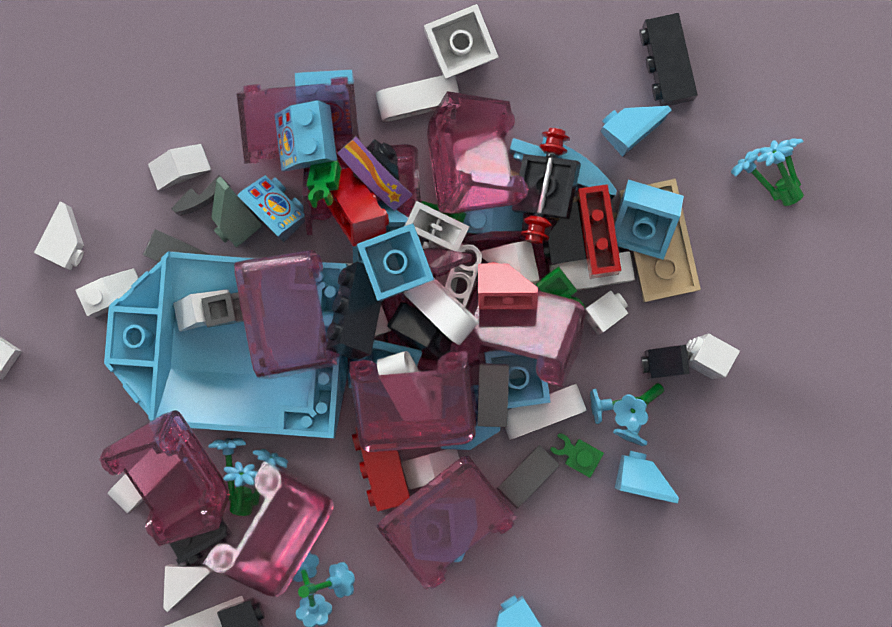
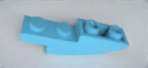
[509,137,617,199]

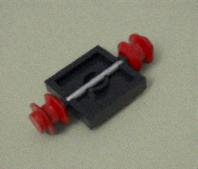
[512,128,581,244]

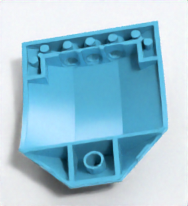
[104,251,348,438]

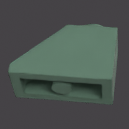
[211,177,263,248]

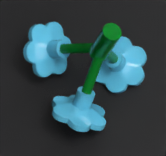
[590,383,664,446]
[283,548,355,627]

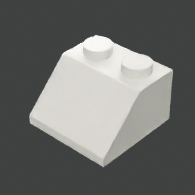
[424,4,499,79]

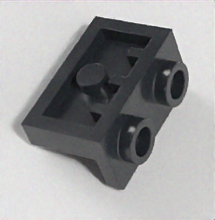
[164,504,232,566]

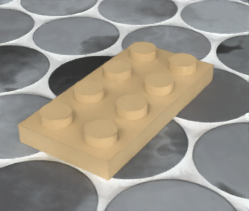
[619,179,701,302]

